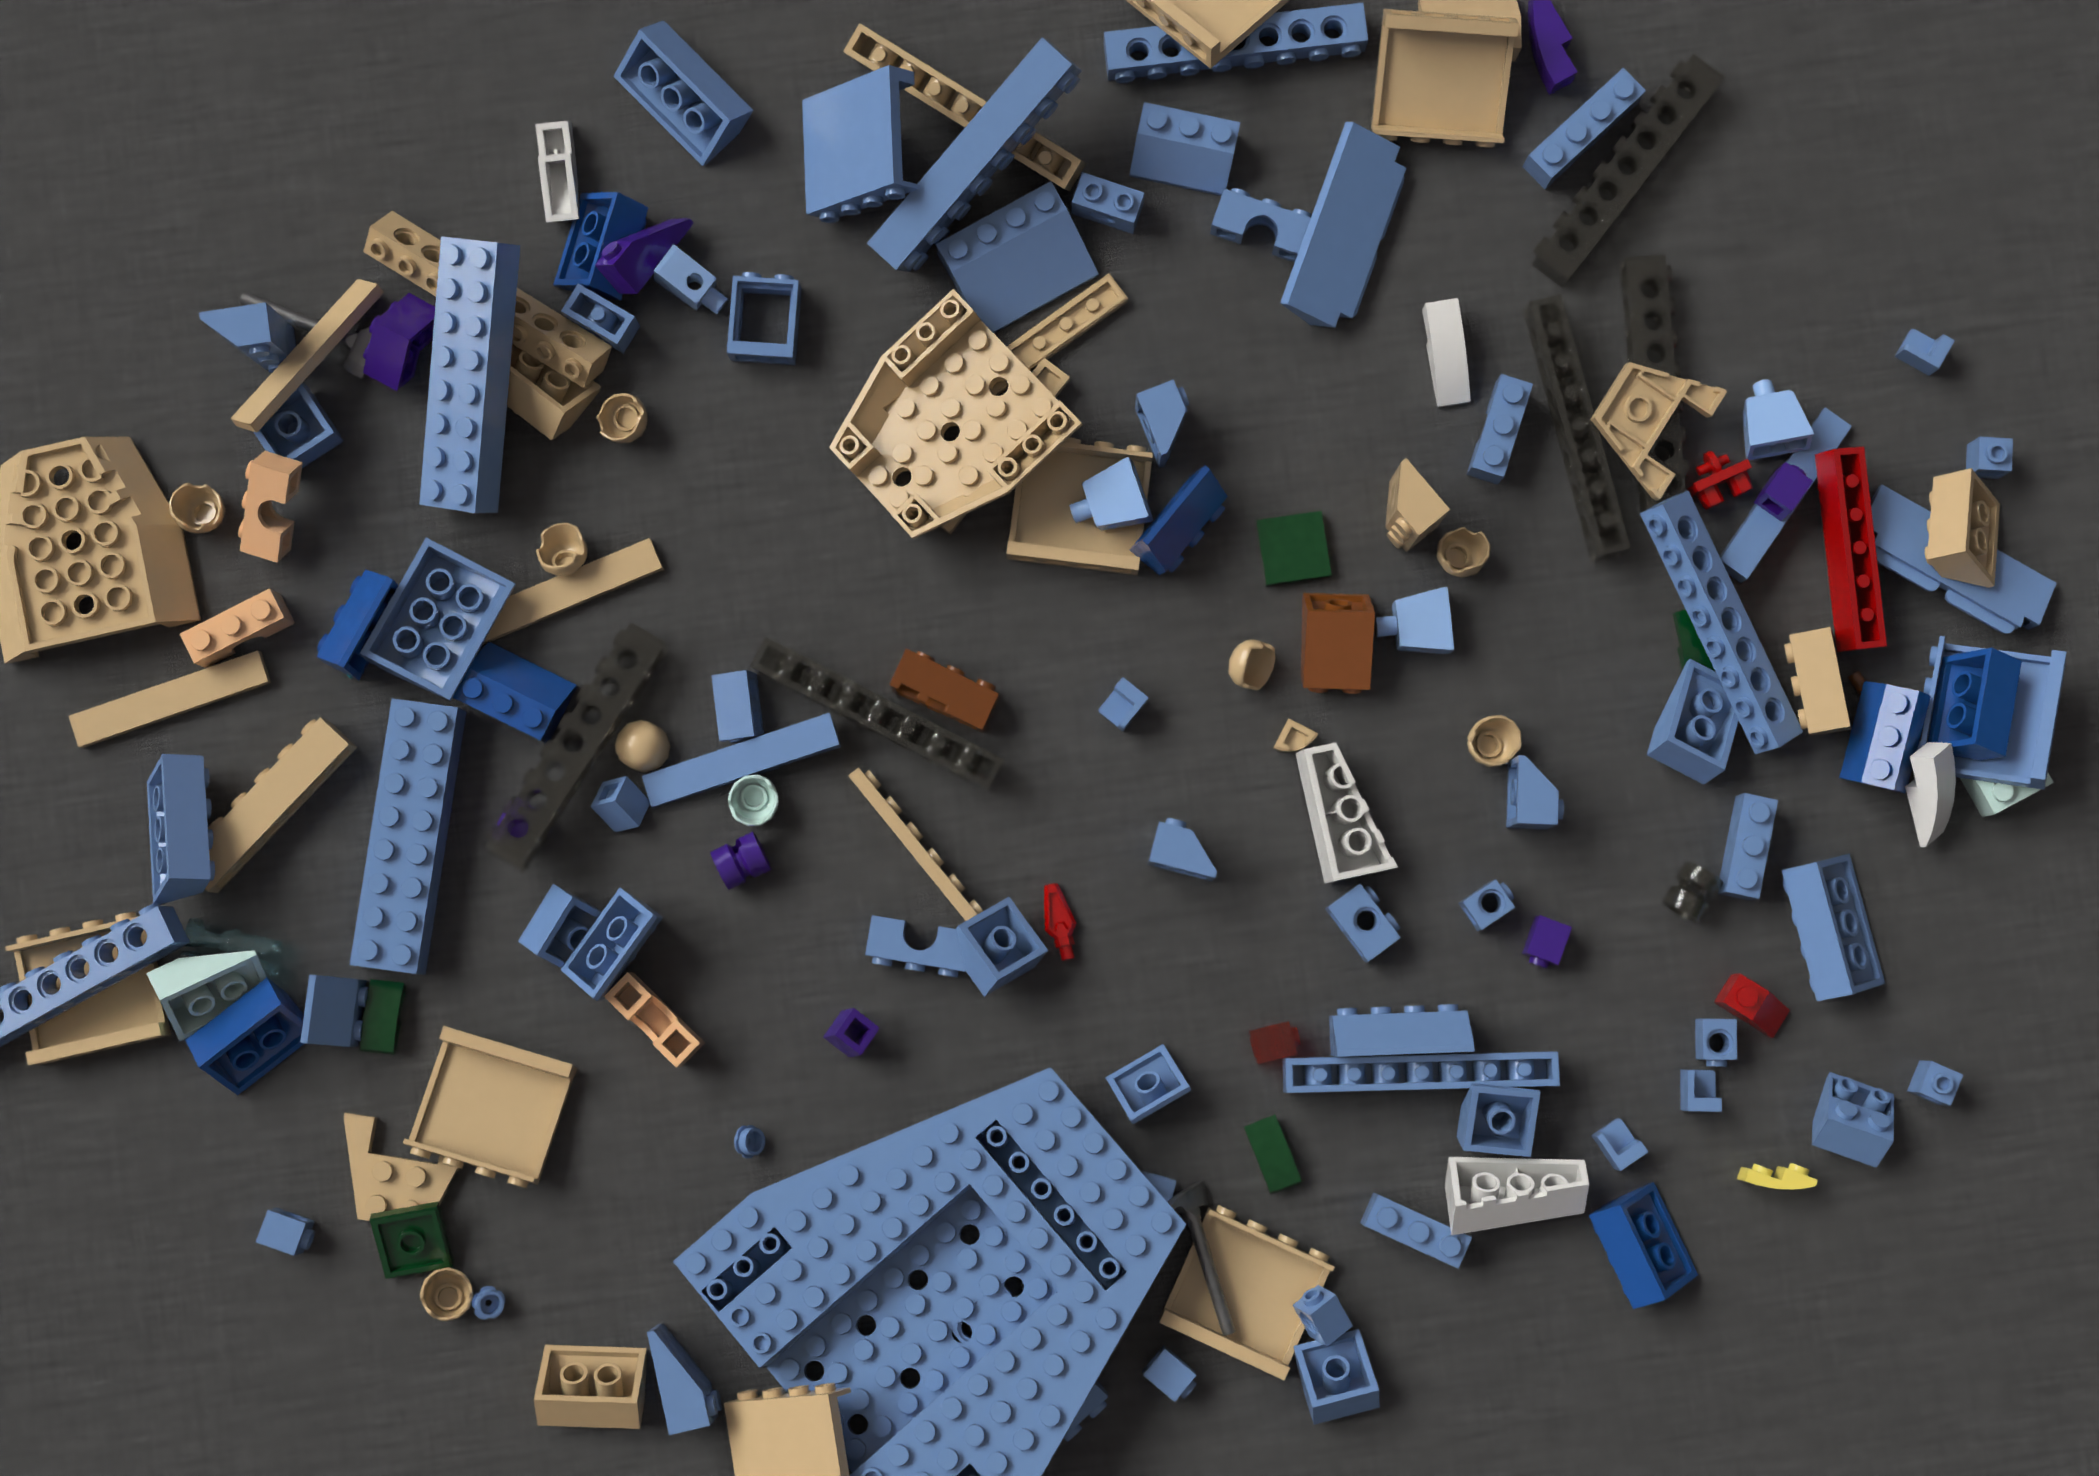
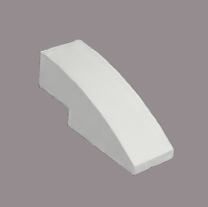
[535,121,580,223]
[1422,298,1471,408]
[1905,742,1956,847]

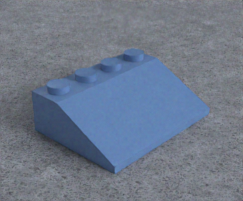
[936,181,1099,333]
[360,537,516,701]

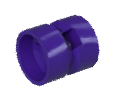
[710,831,772,890]

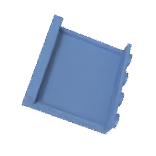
[802,65,919,223]
[1917,636,2066,790]

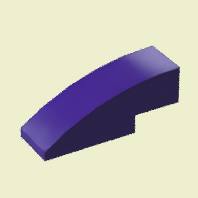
[1528,0,1577,95]

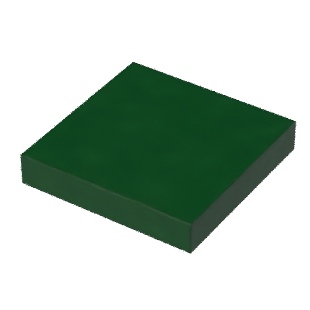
[1256,511,1332,586]
[369,1201,454,1279]

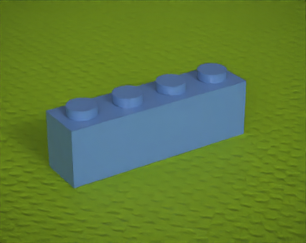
[1522,68,1646,189]

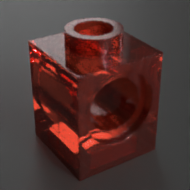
[1247,1021,1301,1064]

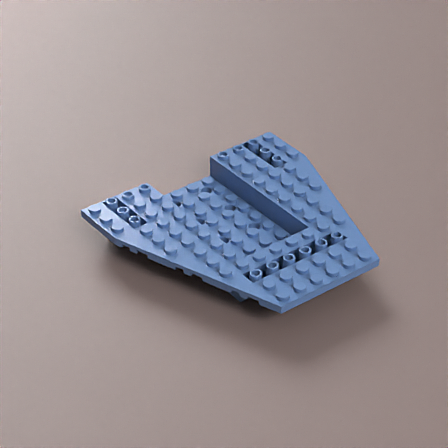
[673,1067,1187,1476]

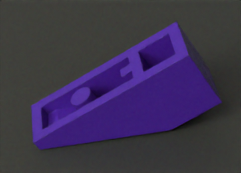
[595,218,694,294]

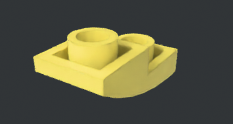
[1737,1163,1818,1190]

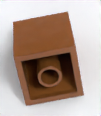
[1301,593,1375,694]

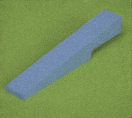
[1720,407,1852,583]
[642,712,841,808]

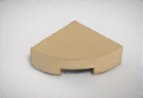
[1273,718,1318,752]

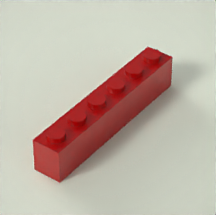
[1815,446,1887,652]

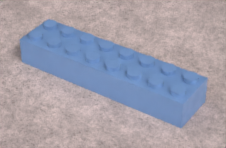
[867,37,1082,272]
[419,236,521,513]
[350,698,466,975]

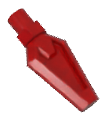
[1044,883,1077,961]

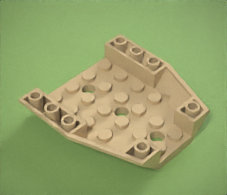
[829,289,1083,539]
[0,436,201,664]

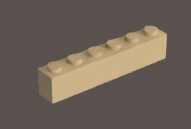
[205,717,357,893]

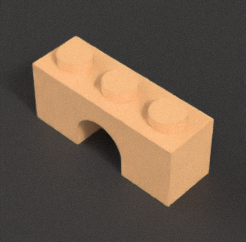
[238,451,303,563]
[180,588,295,668]
[604,972,705,1068]

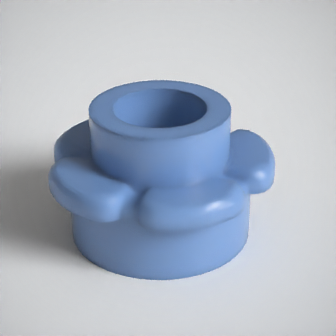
[734,1125,765,1158]
[471,1286,505,1320]

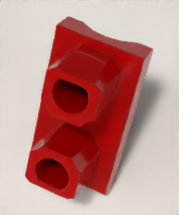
[1687,451,1752,510]

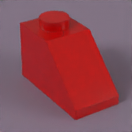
[1714,973,1790,1039]

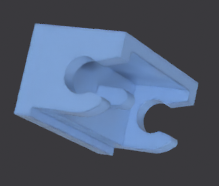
[711,670,764,742]

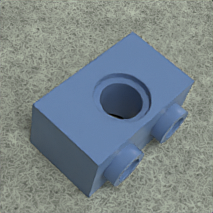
[1071,172,1145,234]
[561,284,640,354]
[1325,884,1401,962]

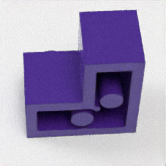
[363,293,435,391]

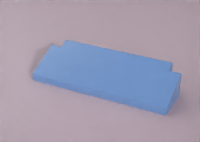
[1280,122,1406,328]
[1871,484,2056,634]

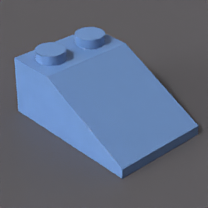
[1647,659,1738,785]
[647,1323,722,1435]

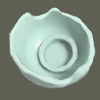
[728,774,779,826]

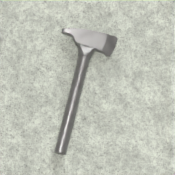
[240,292,375,378]
[1168,1181,1236,1336]

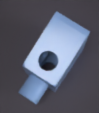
[654,244,728,315]
[1743,379,1814,461]
[1069,457,1154,530]
[1375,587,1454,654]

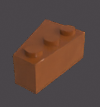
[889,648,1000,733]

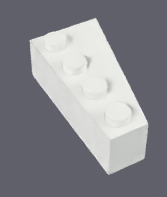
[1296,743,1398,884]
[1445,1157,1589,1235]

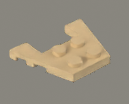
[1590,362,1727,501]
[344,1113,459,1221]

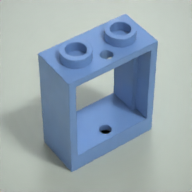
[727,272,802,365]

